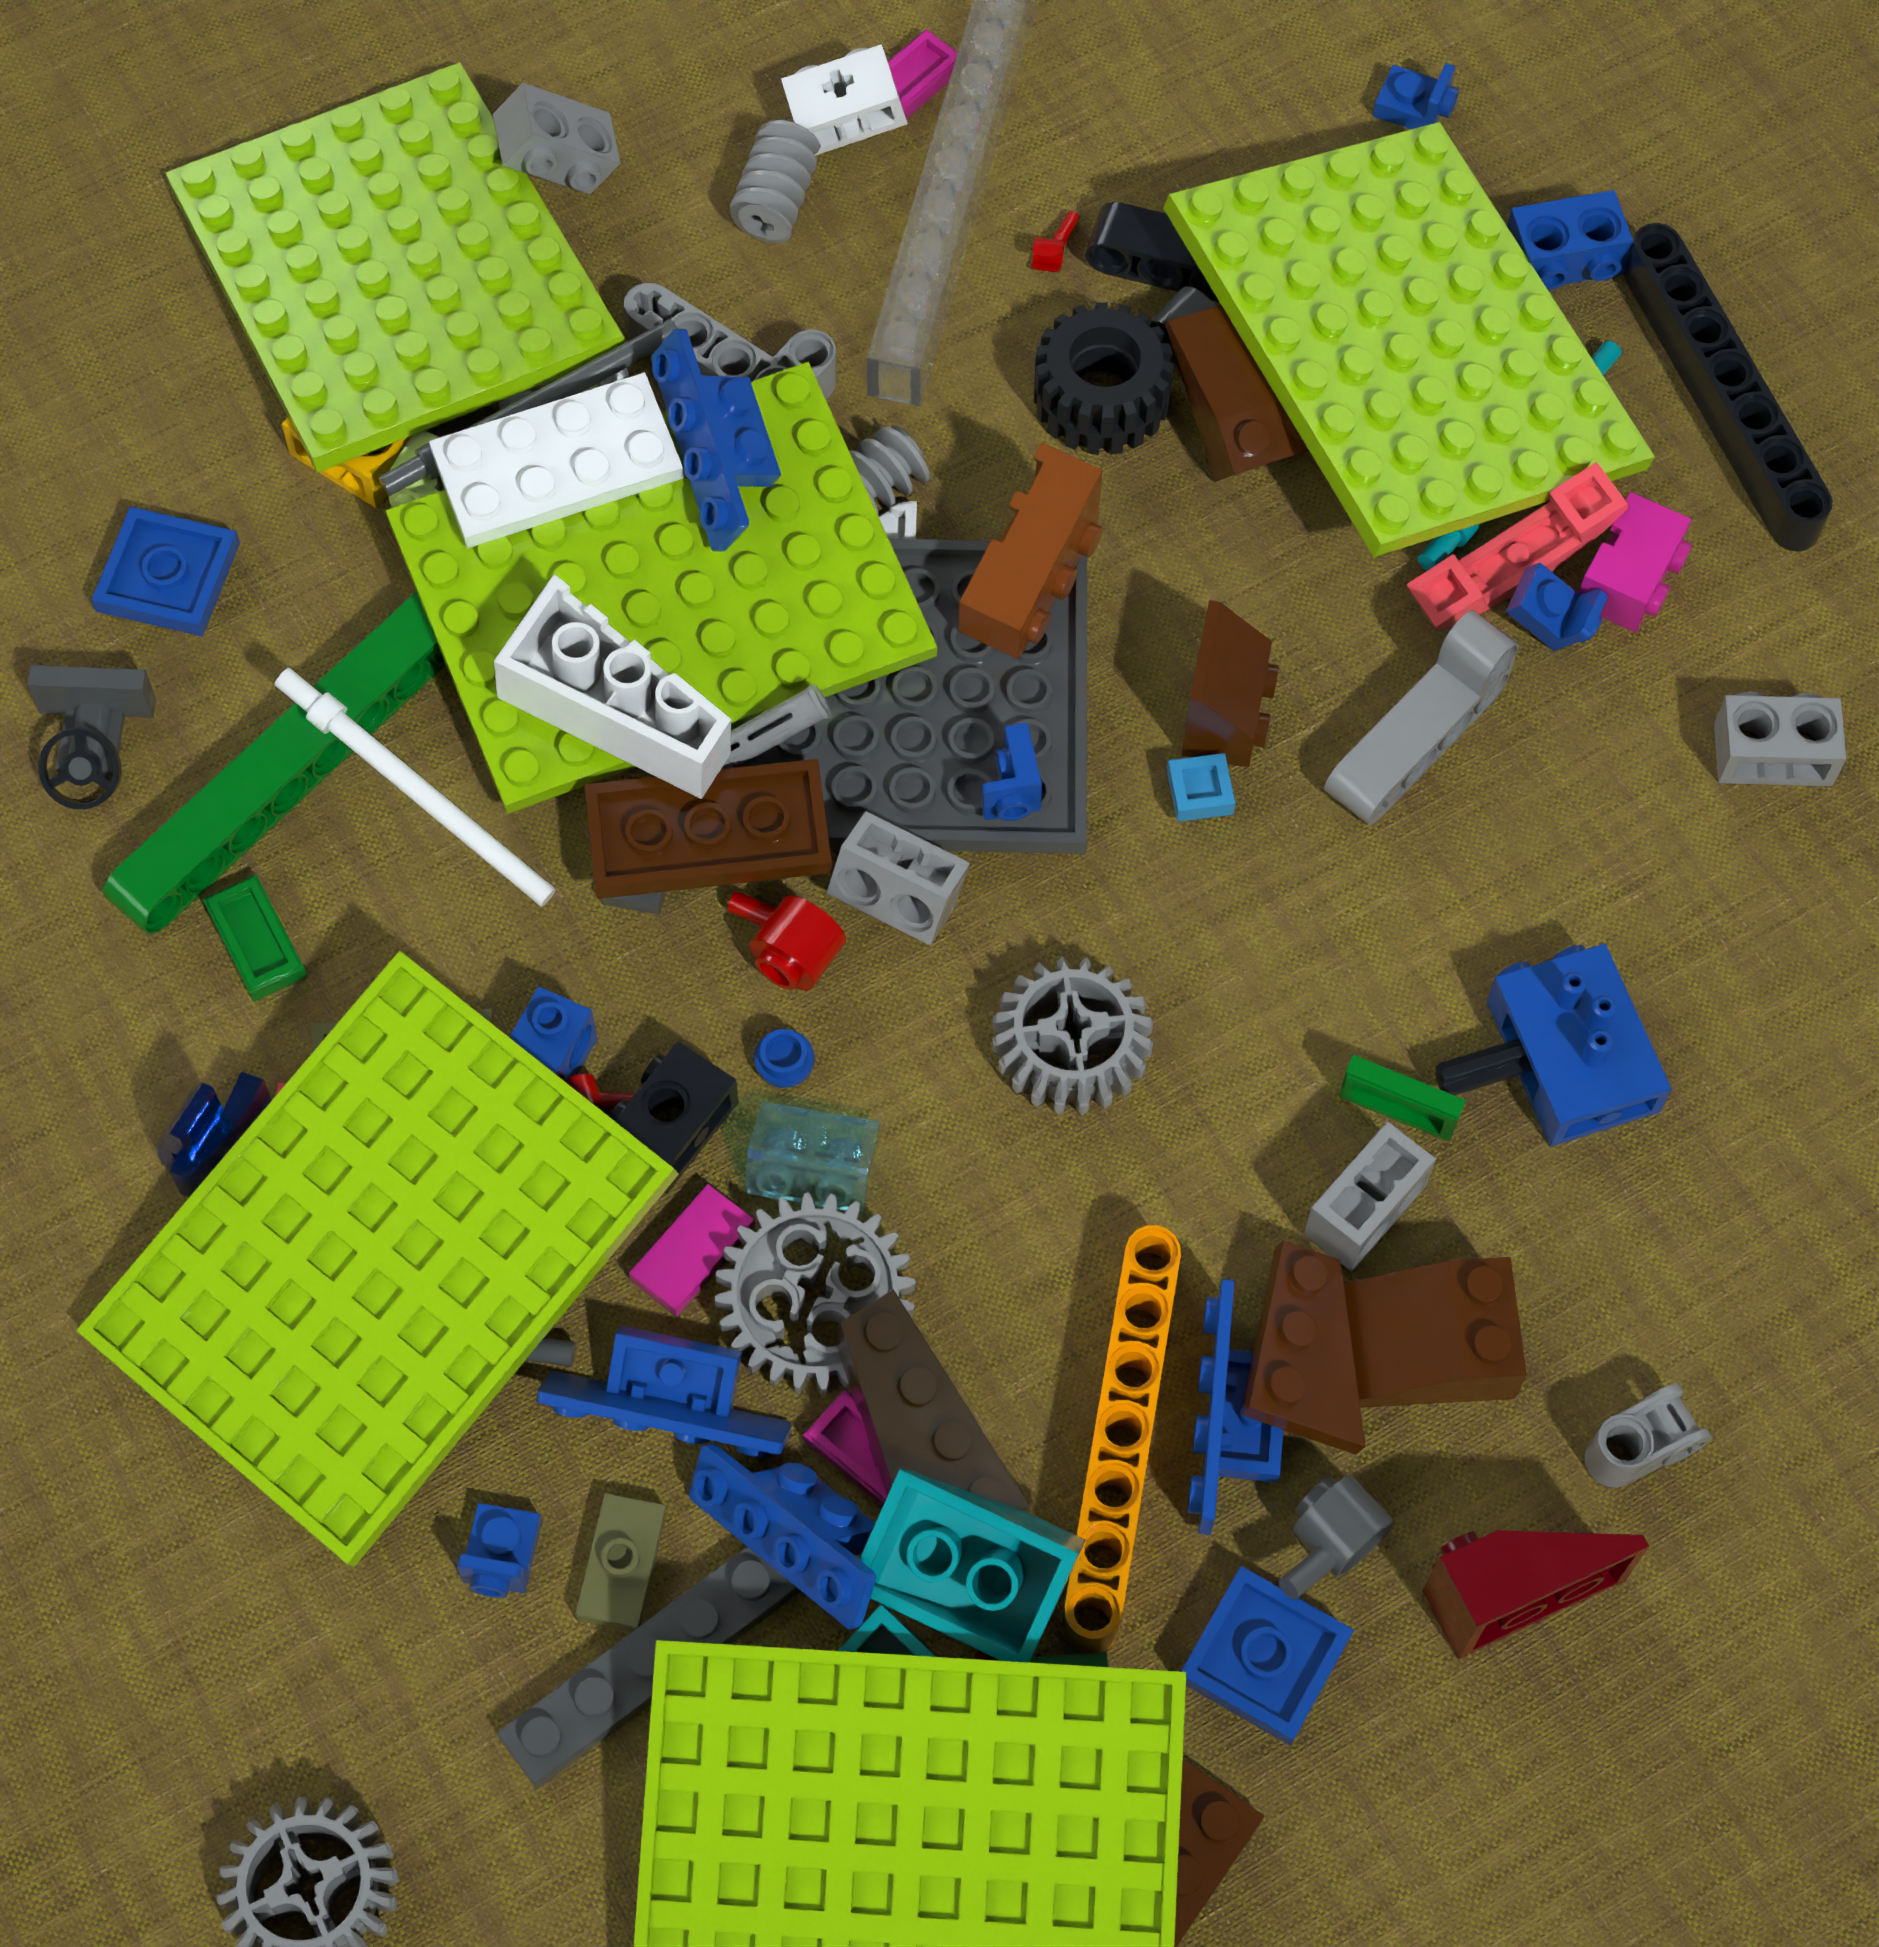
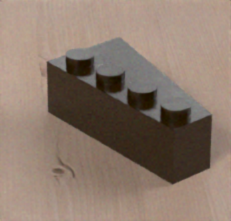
[833,1289,1030,1511]

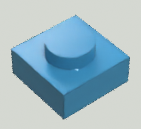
[1167,753,1236,822]

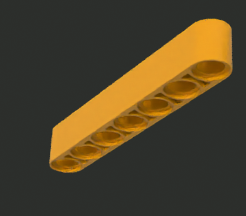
[1062,1225,1181,1654]

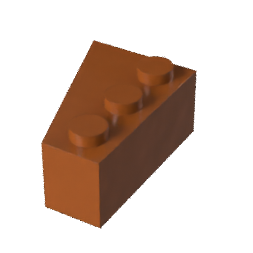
[958,442,1103,660]

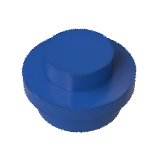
[754,1029,814,1088]

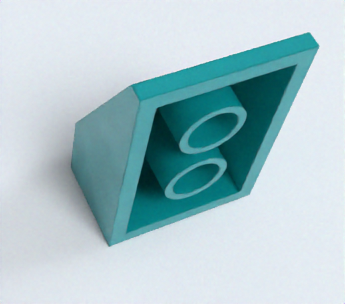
[859,1467,1086,1663]

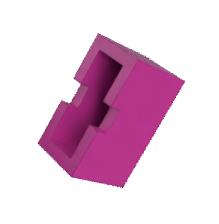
[1579,491,1693,633]

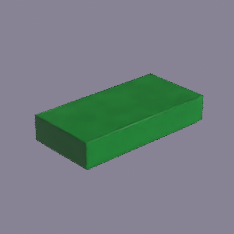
[203,875,308,1002]
[1339,1054,1466,1141]

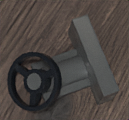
[27,665,156,809]

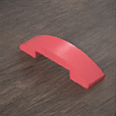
[1406,462,1629,631]

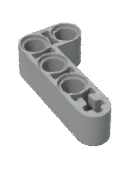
[624,283,837,400]
[1324,610,1519,825]

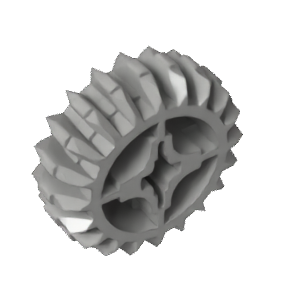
[992,956,1153,1116]
[217,1797,400,1947]

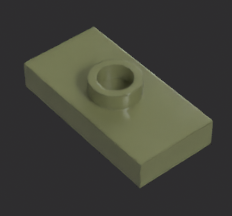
[575,1493,667,1632]

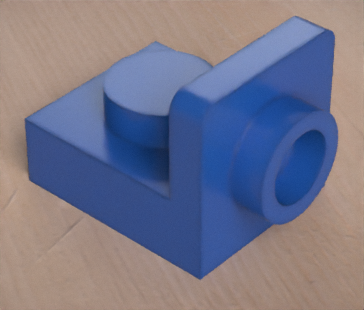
[1373,63,1460,129]
[1506,562,1608,651]
[982,722,1042,821]
[457,1503,542,1598]

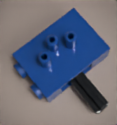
[1435,943,1672,1147]

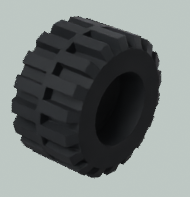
[1033,302,1174,455]

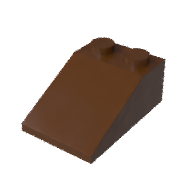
[1165,305,1309,482]
[1344,1257,1527,1408]

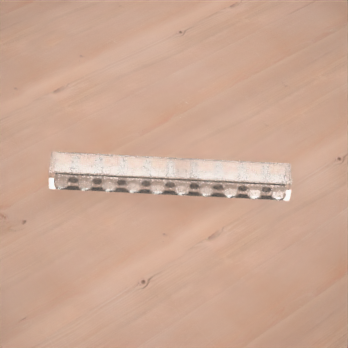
[867,0,1037,406]

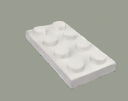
[429,372,684,548]

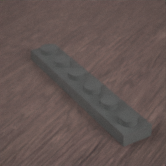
[497,1547,801,1790]

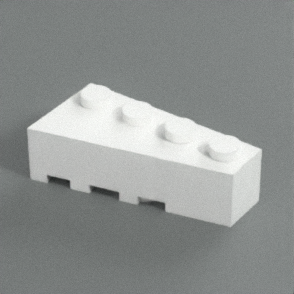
[494,574,731,799]

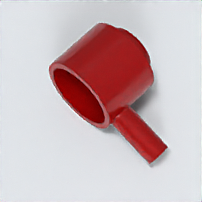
[728,891,846,991]

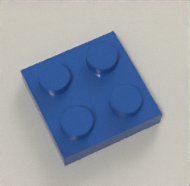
[91,507,240,637]
[1181,1566,1354,1746]

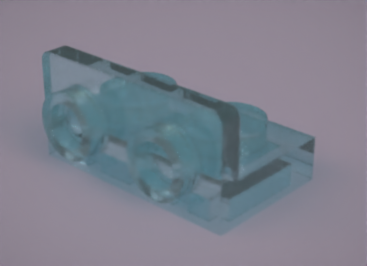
[745,1101,880,1213]

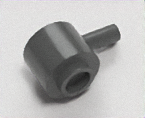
[1279,1474,1396,1600]

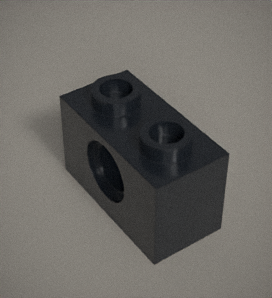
[609,1041,739,1194]

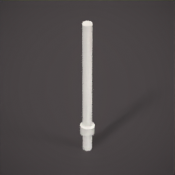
[274,668,556,907]

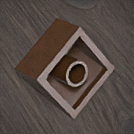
[1181,600,1279,767]

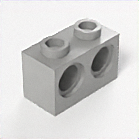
[493,82,621,194]
[1714,692,1846,786]
[827,811,970,946]
[1304,1122,1436,1272]

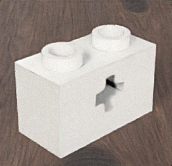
[781,44,908,156]

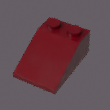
[1422,1530,1650,1659]

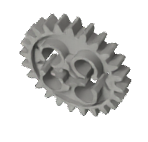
[715,1193,915,1395]

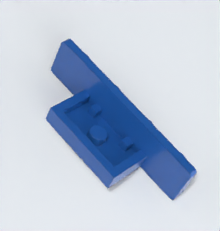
[651,328,781,551]
[1188,1278,1283,1535]
[536,1325,792,1457]
[689,1444,876,1630]

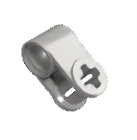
[1585,1383,1713,1488]

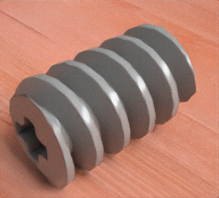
[730,120,821,244]
[849,426,930,514]

